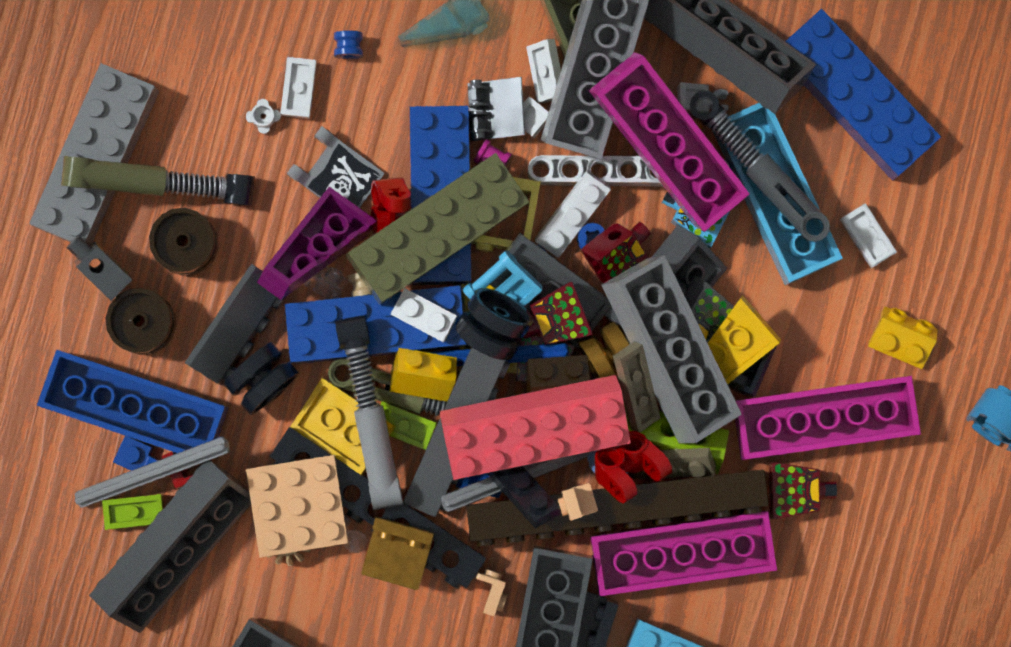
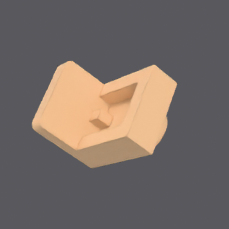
[557,483,598,521]
[476,569,507,616]

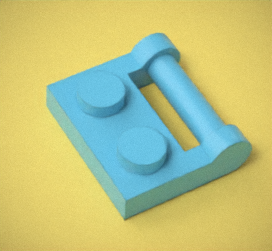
[463,250,542,306]

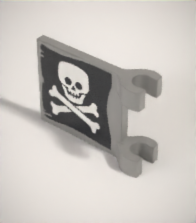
[287,126,385,208]

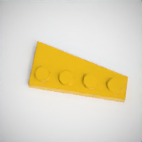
[708,295,781,385]

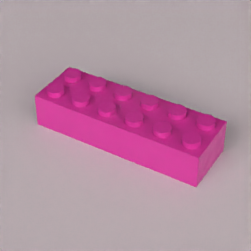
[589,52,750,232]
[735,376,921,460]
[590,511,777,596]

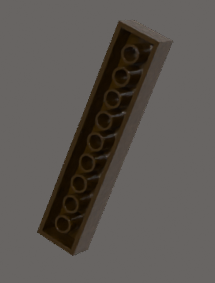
[466,470,768,546]

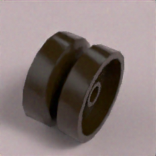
[149,208,219,276]
[105,288,176,355]

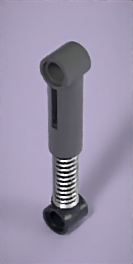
[690,90,830,242]

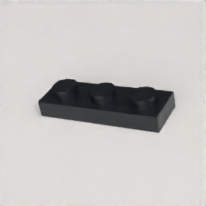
[487,466,560,528]

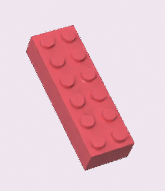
[439,375,631,480]

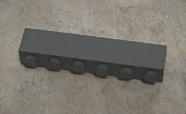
[403,347,510,517]

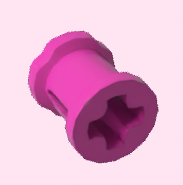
[474,139,512,167]

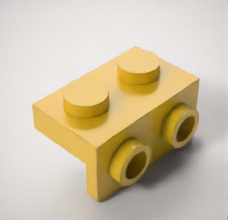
[868,306,938,369]

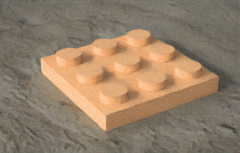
[246,455,349,558]

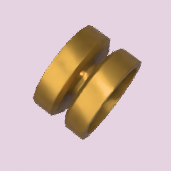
[577,322,629,384]

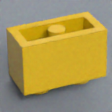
[390,348,457,401]

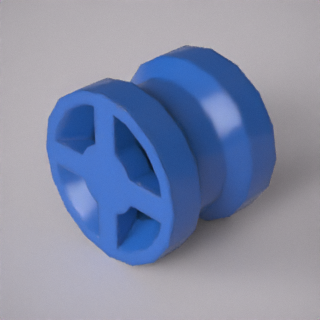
[334,31,363,59]
[577,223,605,249]

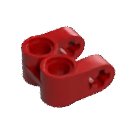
[370,177,411,234]
[595,431,672,504]

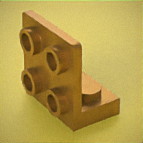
[361,517,435,590]

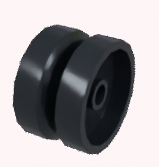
[456,288,533,360]
[223,342,300,415]

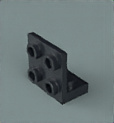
[577,591,619,647]

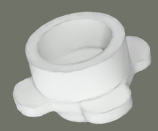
[246,99,281,134]

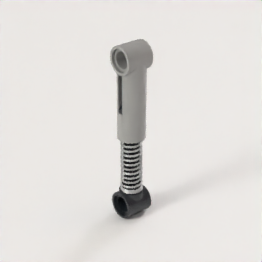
[335,315,403,510]

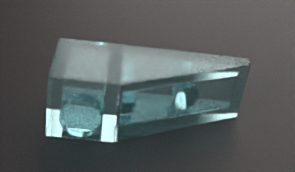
[398,0,489,47]

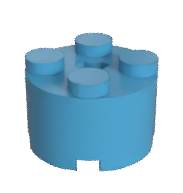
[966,385,1011,452]

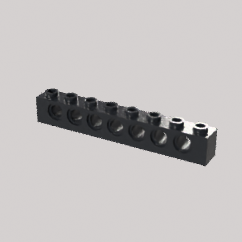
[269,427,486,589]

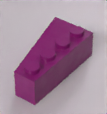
[257,187,377,300]

